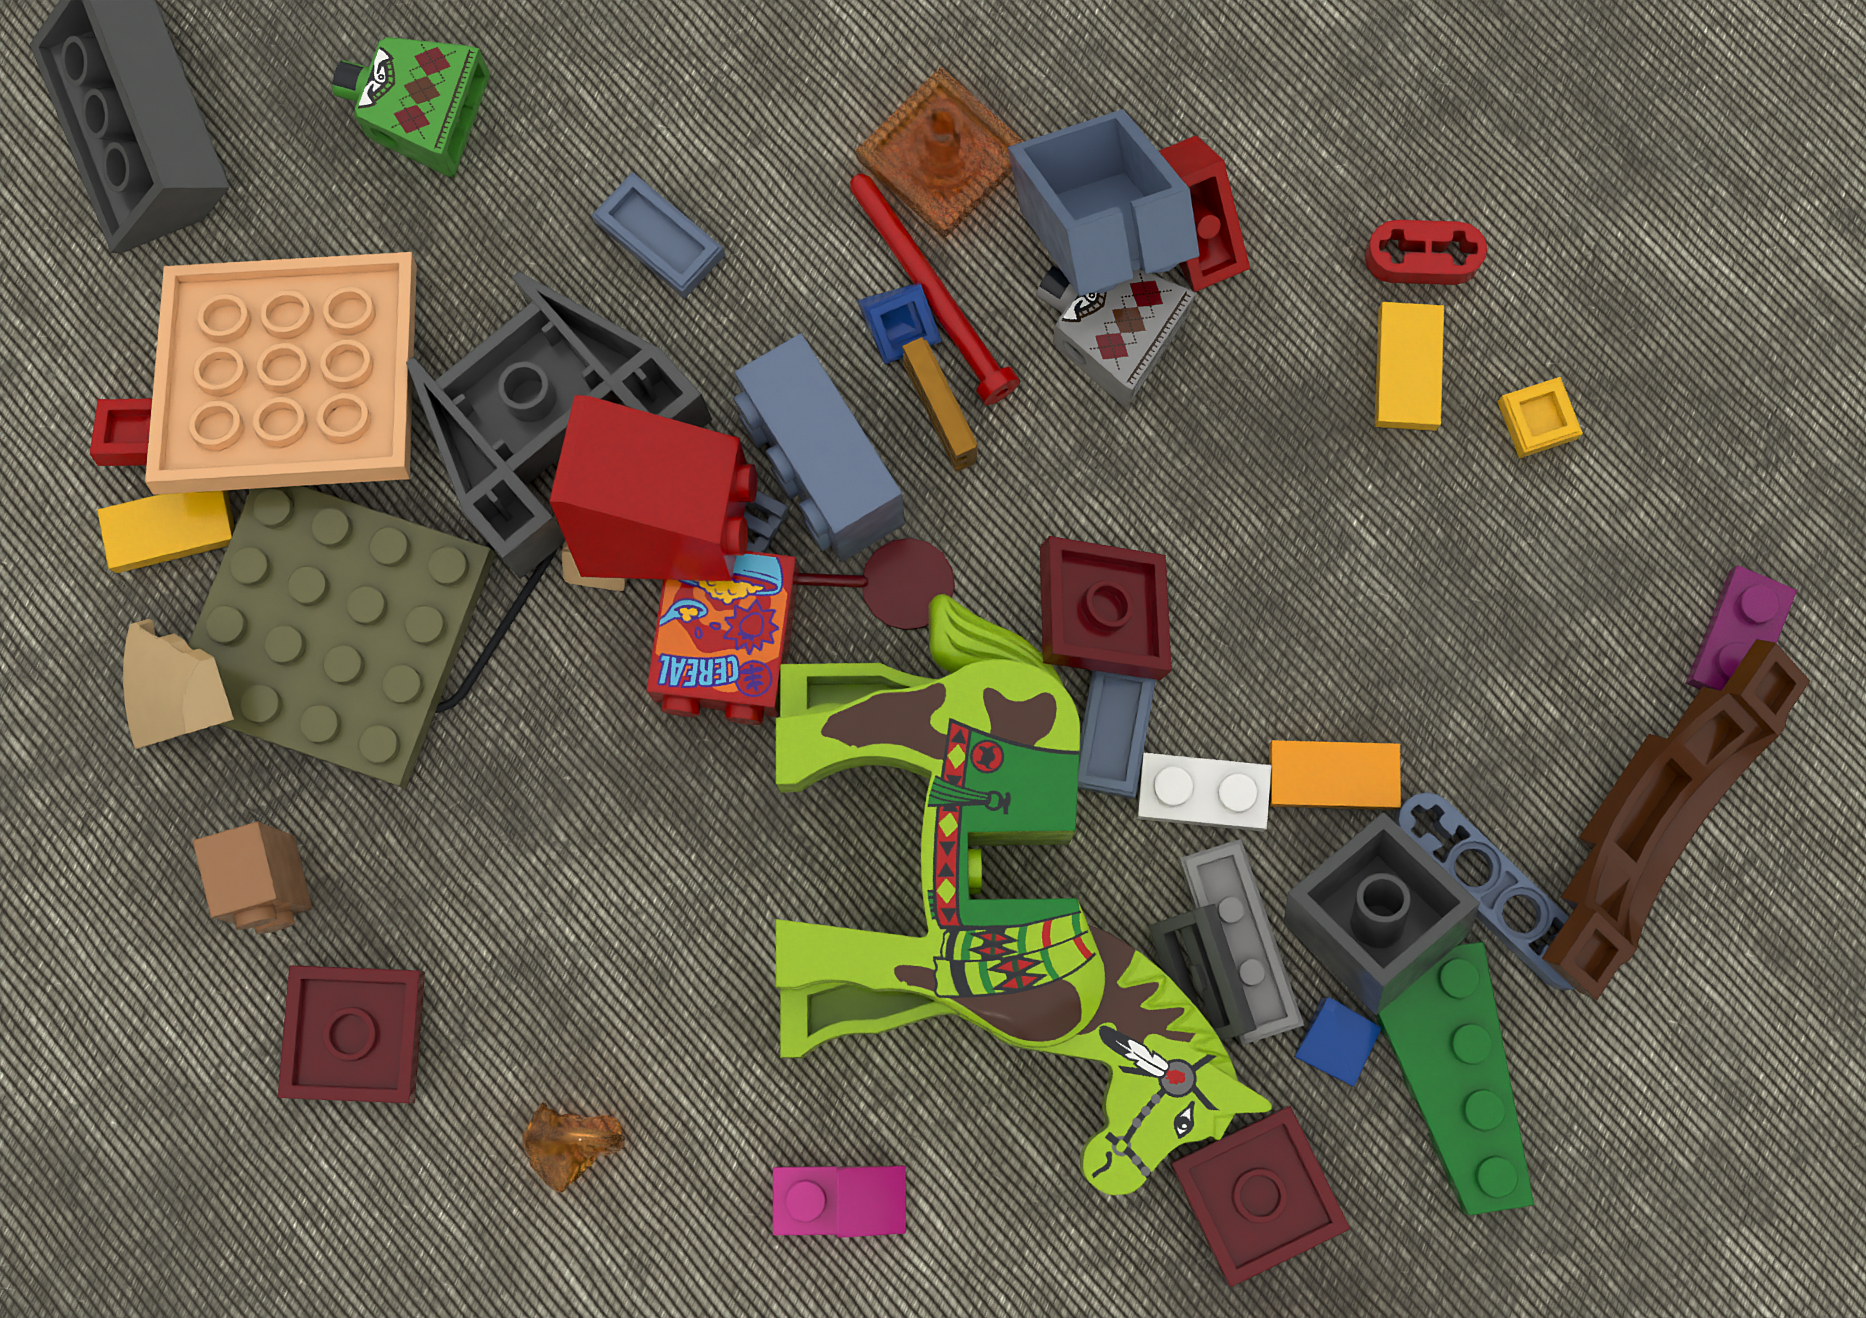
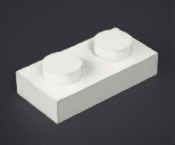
[1136,753,1272,832]

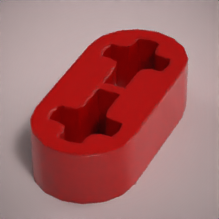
[1364,220,1487,285]

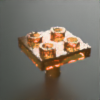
[856,67,1024,239]

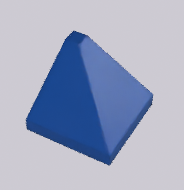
[857,283,942,365]
[1294,997,1382,1087]

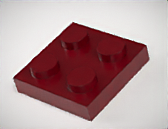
[1039,536,1172,680]
[277,965,425,1104]
[1169,1106,1350,1287]

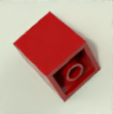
[549,395,757,581]

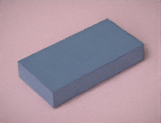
[591,172,725,299]
[1078,670,1156,800]

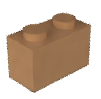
[192,821,313,934]

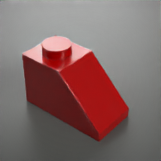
[1159,135,1250,292]

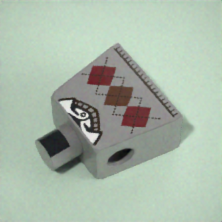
[1036,264,1196,408]

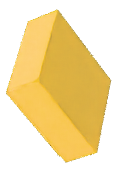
[1497,377,1583,458]

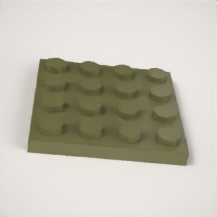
[188,486,496,789]

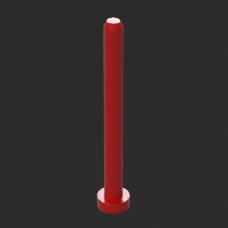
[850,173,1021,406]

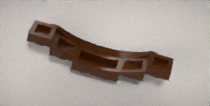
[1542,639,1810,1000]

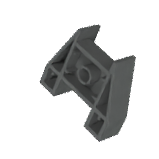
[406,271,712,579]

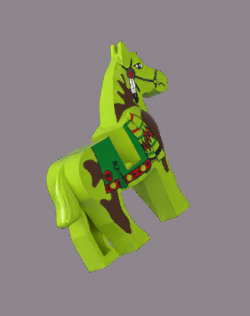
[776,594,1272,1195]

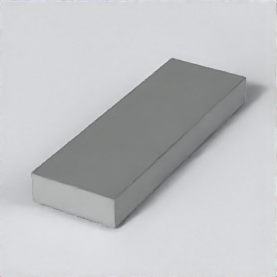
[1178,839,1304,1046]

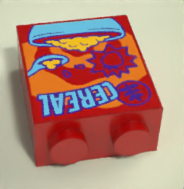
[646,551,800,725]

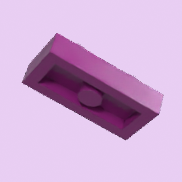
[1685,565,1797,691]

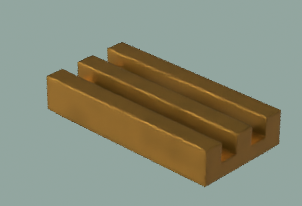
[902,337,978,473]

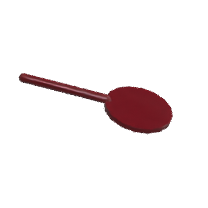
[798,538,955,630]

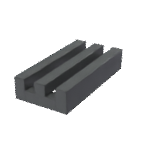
[1148,904,1257,1041]

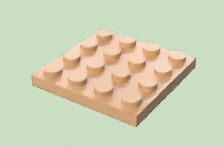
[145,252,417,495]

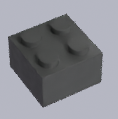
[1283,812,1480,1015]

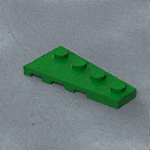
[1374,941,1534,1215]

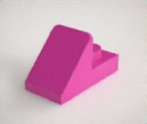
[773,1165,906,1238]

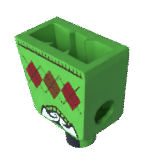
[332,37,491,178]

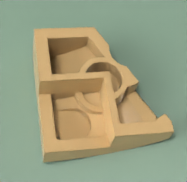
[123,619,234,749]

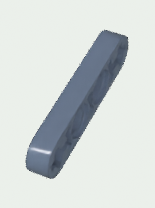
[1393,792,1575,991]

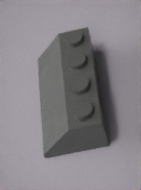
[30,0,230,253]

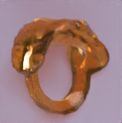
[522,1102,625,1193]

